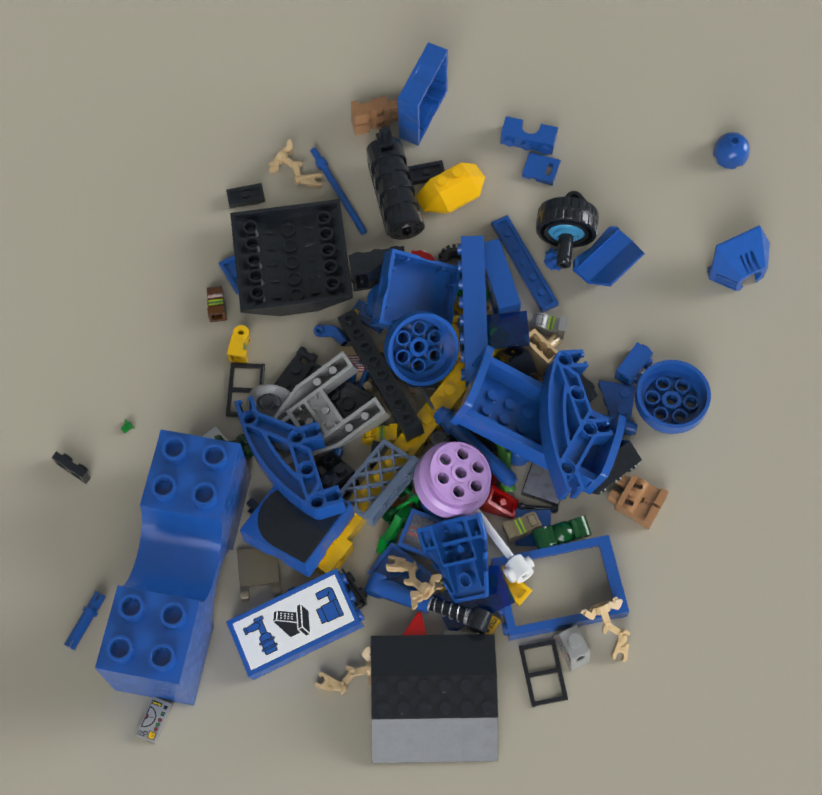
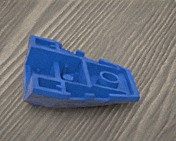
[416,512,489,604]

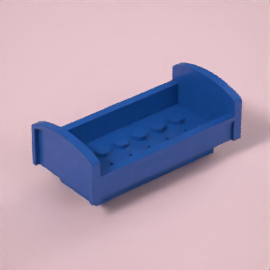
[450,345,626,495]

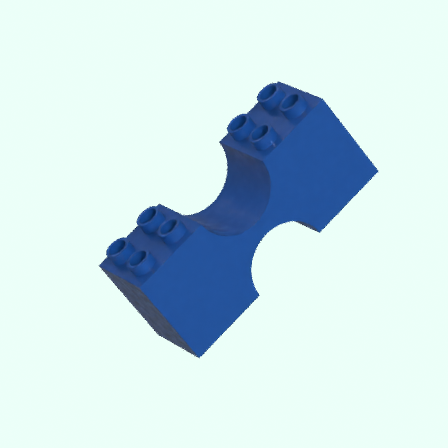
[95,429,251,706]

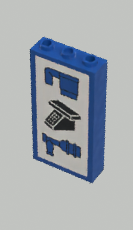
[226,568,365,680]

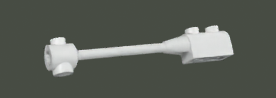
[438,459,535,583]

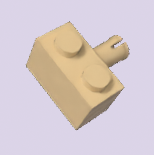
[518,329,561,376]

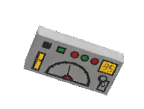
[136,696,173,744]

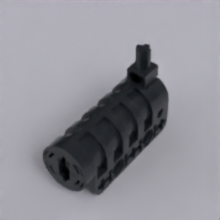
[366,125,425,240]

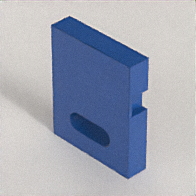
[522,152,561,186]

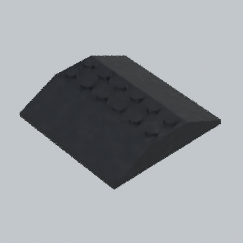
[230,199,353,316]
[371,634,498,763]

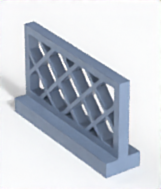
[340,439,419,527]

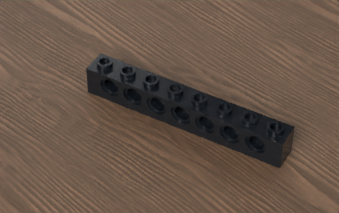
[337,309,425,442]

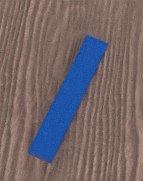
[491,215,559,313]

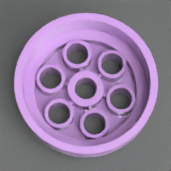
[414,442,491,519]

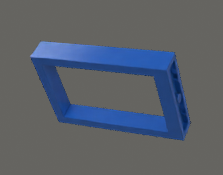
[488,535,629,641]

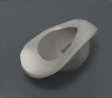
[247,384,291,417]

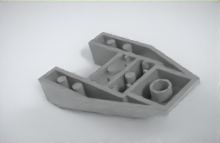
[273,351,391,465]

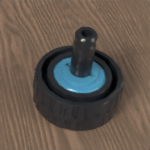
[536,197,599,269]

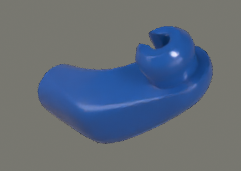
[314,325,349,346]

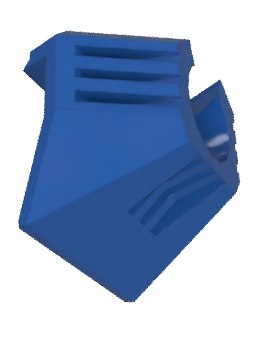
[707,225,770,291]
[573,226,645,287]

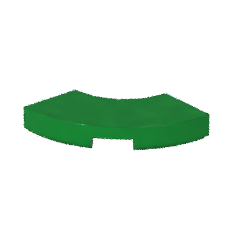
[376,505,412,555]

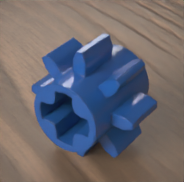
[544,248,562,271]

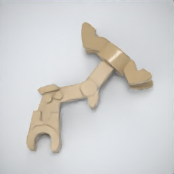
[269,139,322,189]
[386,555,443,610]
[580,596,631,662]
[314,646,371,695]

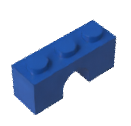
[500,116,558,155]

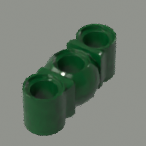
[532,516,592,549]

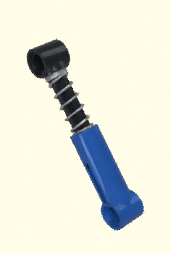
[364,572,492,634]

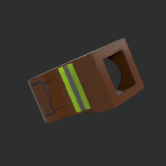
[207,286,227,322]

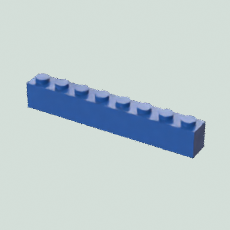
[457,236,488,387]

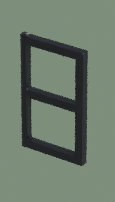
[226,363,265,417]
[519,639,568,707]

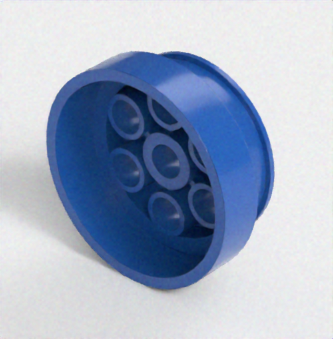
[384,311,459,386]
[635,360,711,434]

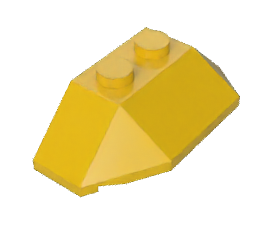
[416,163,485,214]

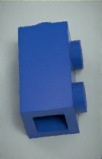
[614,342,653,385]

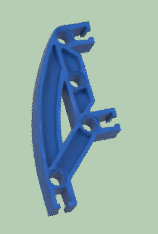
[539,349,614,500]
[234,396,347,520]

